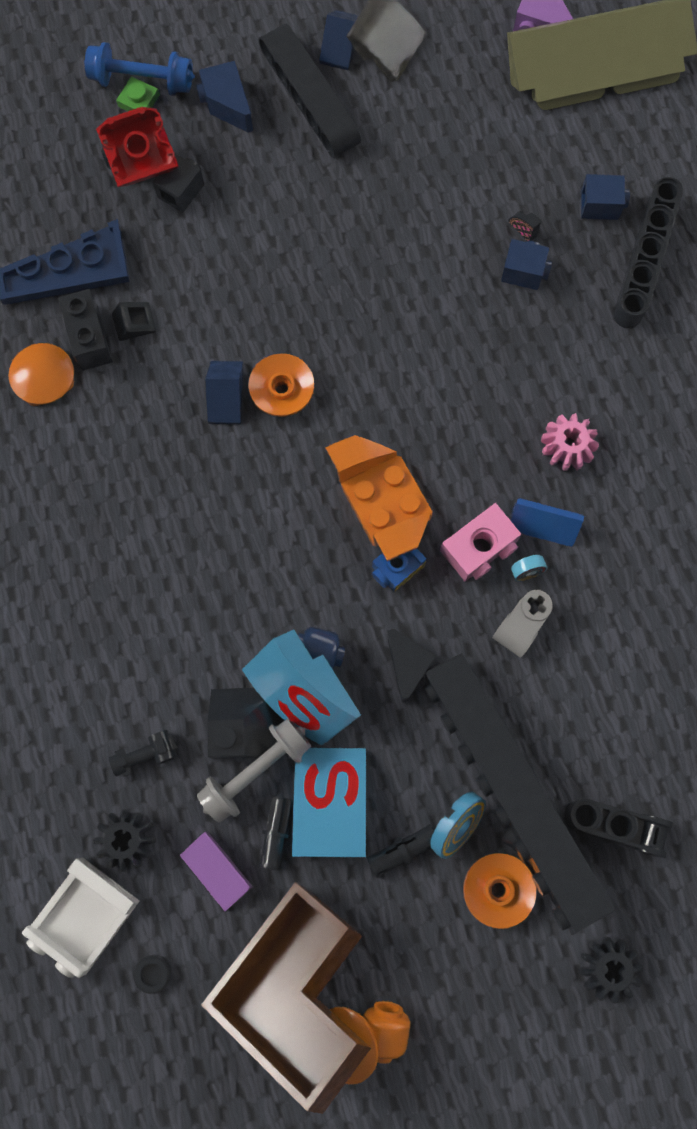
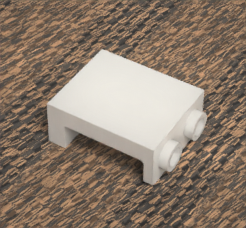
[22,858,139,978]

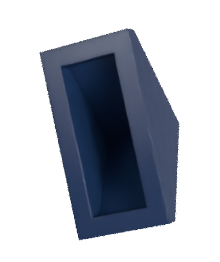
[319,10,365,70]
[205,361,243,424]

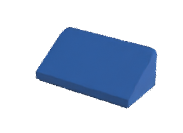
[510,498,584,547]

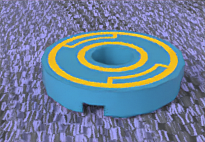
[430,791,486,859]

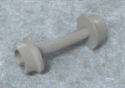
[197,719,311,823]

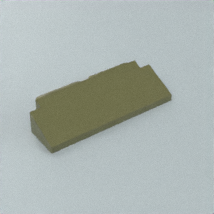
[507,0,697,110]

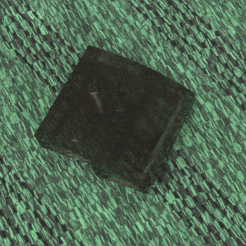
[346,0,426,82]

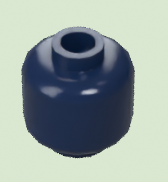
[298,627,345,670]

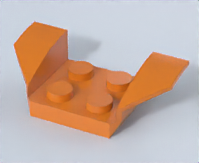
[325,435,433,561]

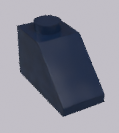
[196,61,253,133]

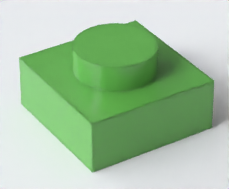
[116,76,160,111]

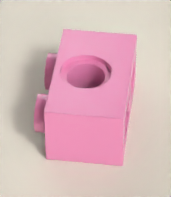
[440,503,521,581]

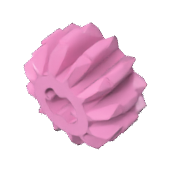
[541,413,599,471]

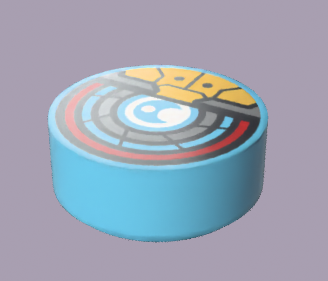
[511,555,547,581]

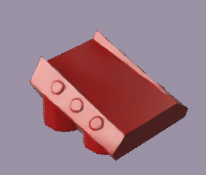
[96,107,179,187]

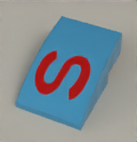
[242,629,361,745]
[292,748,366,857]

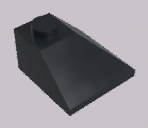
[207,688,281,759]

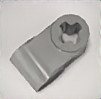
[492,590,552,658]

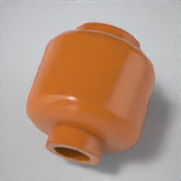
[363,1001,411,1064]

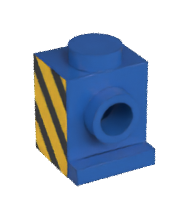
[372,549,426,592]

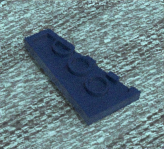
[0,219,130,305]

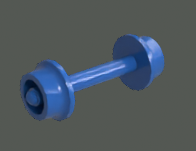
[84,42,195,96]

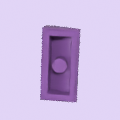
[180,831,253,911]

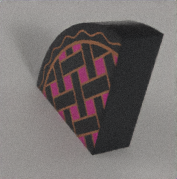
[508,211,542,241]

